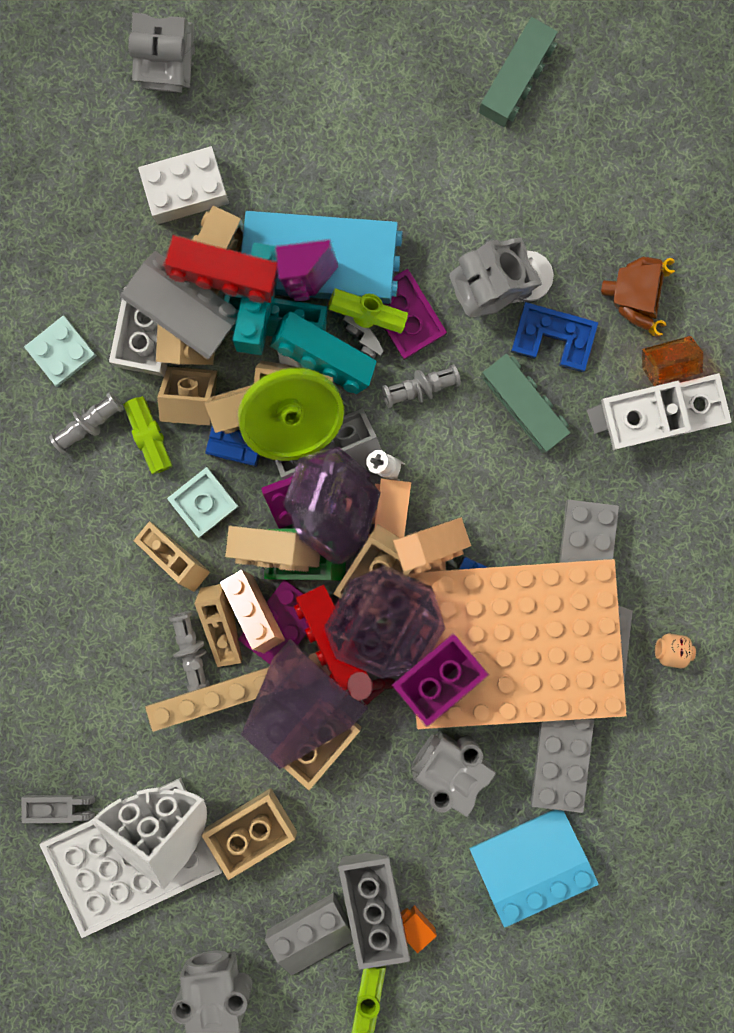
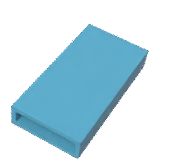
[241,211,403,304]

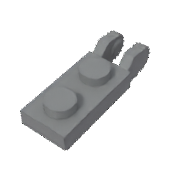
[21,795,95,823]

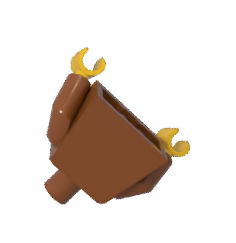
[601,256,675,336]

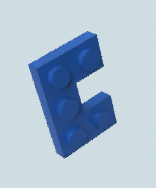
[511,302,598,372]

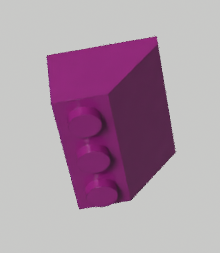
[275,239,338,301]
[392,633,489,727]

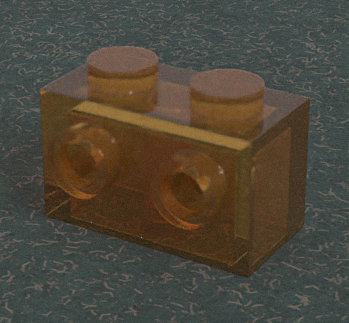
[642,336,703,386]

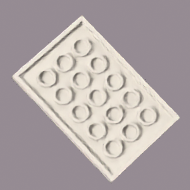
[39,778,222,938]

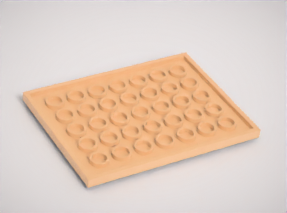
[407,559,626,729]

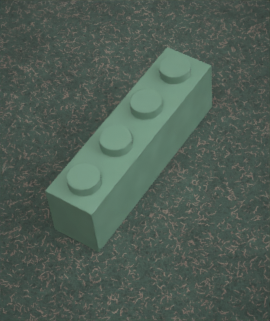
[479,17,558,127]
[480,353,570,454]

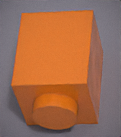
[401,905,437,954]

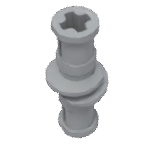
[382,364,461,408]
[49,392,124,454]
[168,611,210,691]

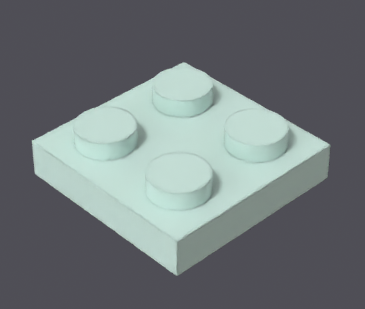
[24,315,97,387]
[167,467,239,538]

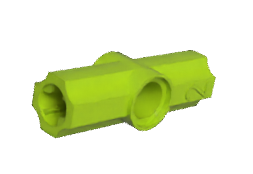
[328,288,408,333]
[123,396,173,475]
[351,966,386,1033]

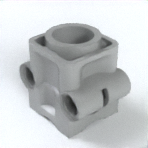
[129,12,195,93]
[449,238,542,317]
[411,730,496,817]
[171,950,253,1033]

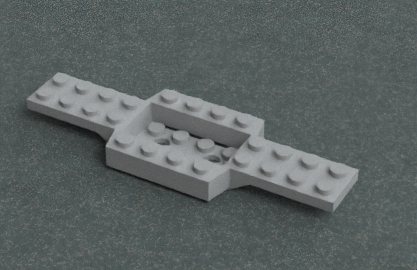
[531,500,633,813]

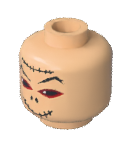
[655,633,696,669]

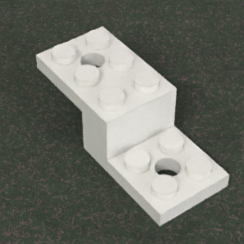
[601,373,731,450]

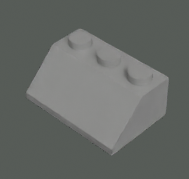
[265,893,353,976]

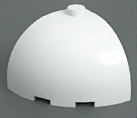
[92,788,207,890]

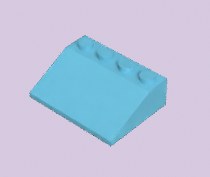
[469,809,599,928]

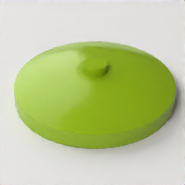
[238,368,344,461]

